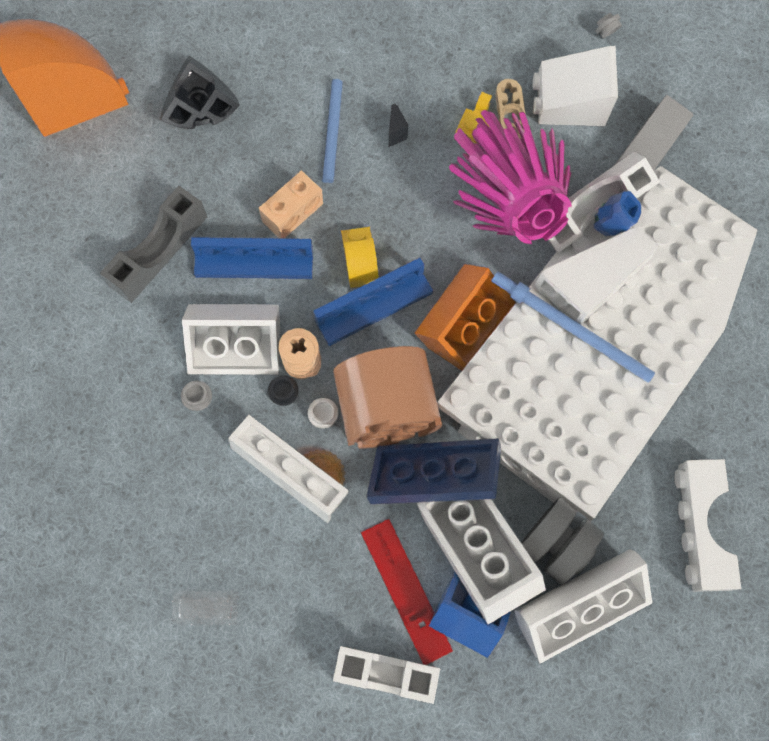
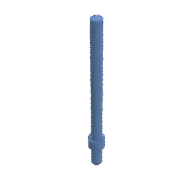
[491,271,655,383]

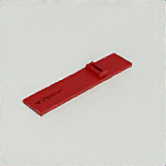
[361,519,453,665]

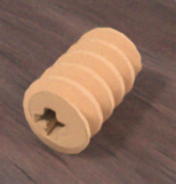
[278,328,321,379]

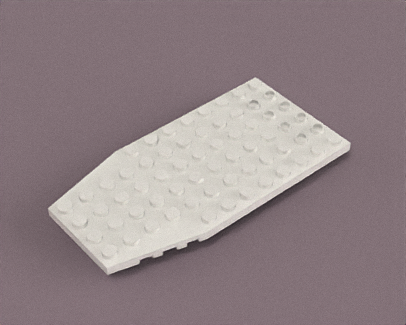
[437,166,757,521]

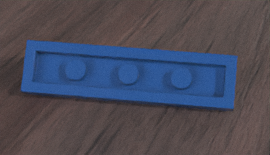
[191,237,313,279]
[313,258,433,346]

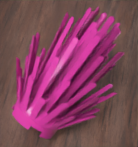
[449,110,572,244]

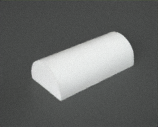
[515,549,652,663]

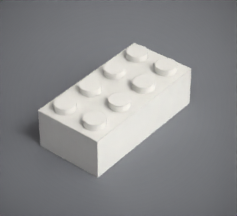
[417,499,546,624]

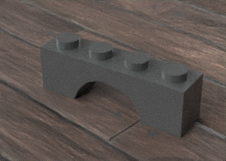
[99,186,207,303]

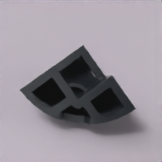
[160,55,240,129]

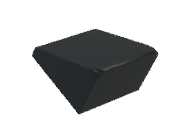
[388,104,408,147]

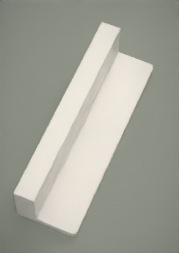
[228,415,349,523]

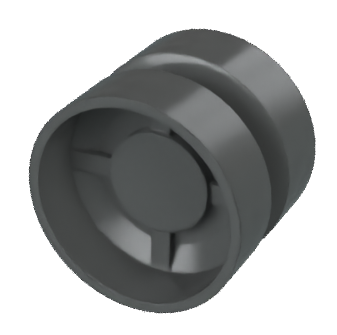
[521,497,604,585]

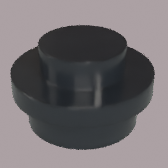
[268,376,299,406]

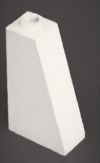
[535,226,660,325]

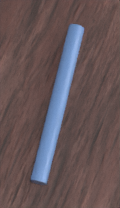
[322,79,343,183]

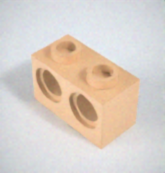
[259,170,323,239]

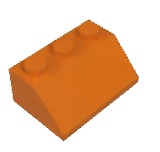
[415,264,516,371]

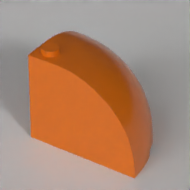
[0,19,129,137]

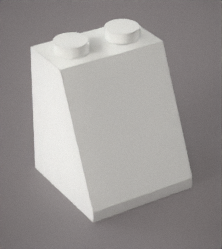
[533,46,618,126]

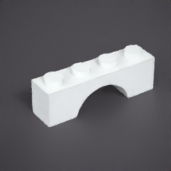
[548,152,660,253]
[675,459,741,592]

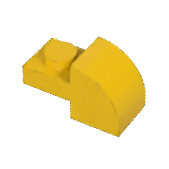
[341,227,379,288]

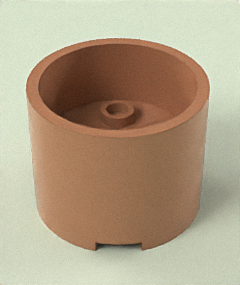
[333,346,442,449]

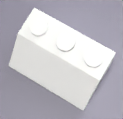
[182,304,280,375]

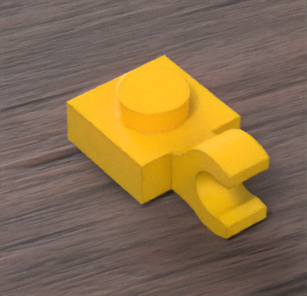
[455,92,492,145]

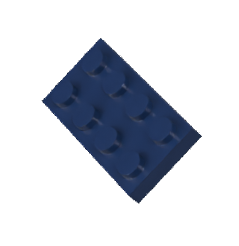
[366,438,501,504]

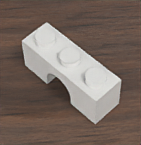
[333,646,440,704]

